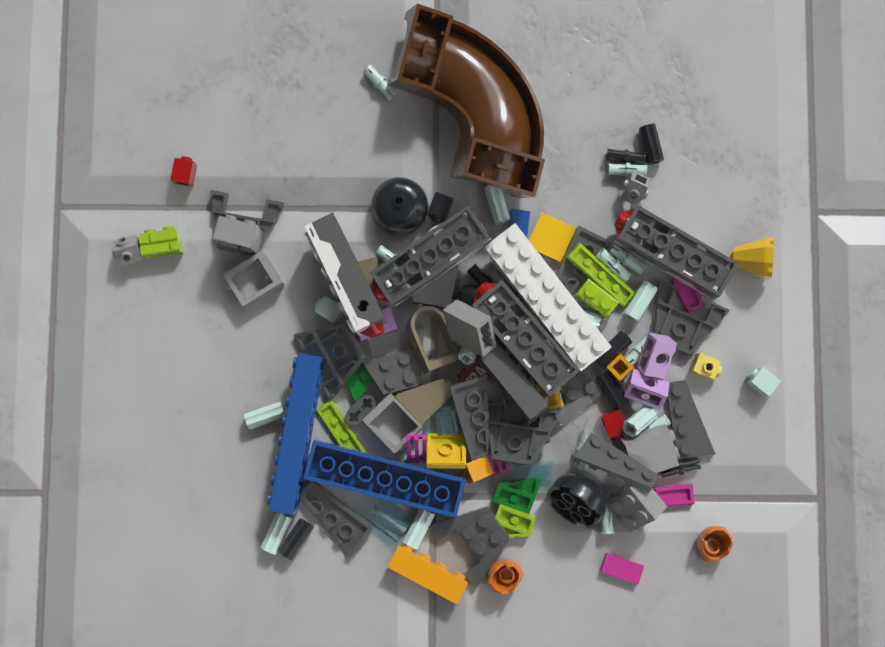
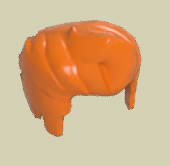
[697,526,733,562]
[488,559,524,594]

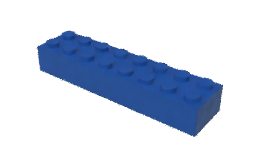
[267,353,326,514]
[303,439,466,518]

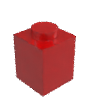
[170,156,197,187]
[599,410,625,441]

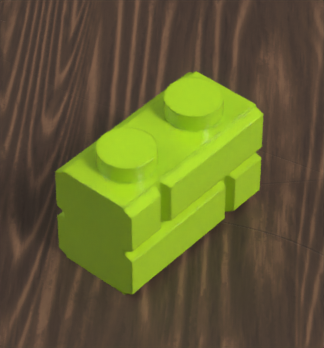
[138,226,184,259]
[575,279,619,319]

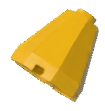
[729,238,775,279]

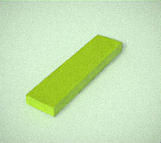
[566,243,636,308]
[316,399,367,452]

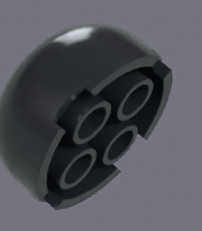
[371,177,428,235]
[547,473,607,529]

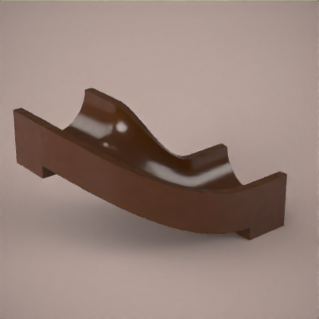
[387,3,545,198]

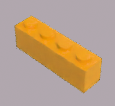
[387,544,468,604]

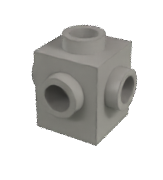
[621,171,651,205]
[112,235,143,266]

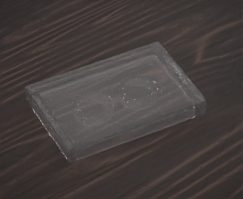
[555,395,613,464]

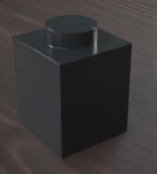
[428,192,454,223]
[452,281,479,306]

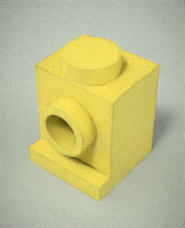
[689,353,722,380]

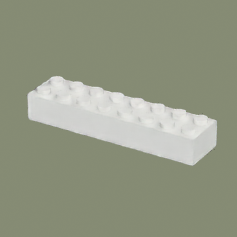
[483,223,612,372]

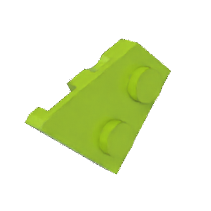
[495,504,537,538]

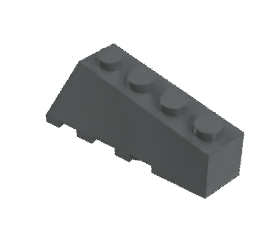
[479,344,549,426]

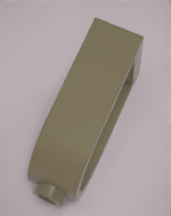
[406,304,460,374]

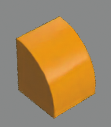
[607,354,635,381]
[462,456,494,484]

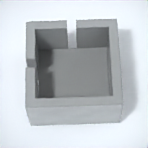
[213,215,264,254]
[607,484,667,532]

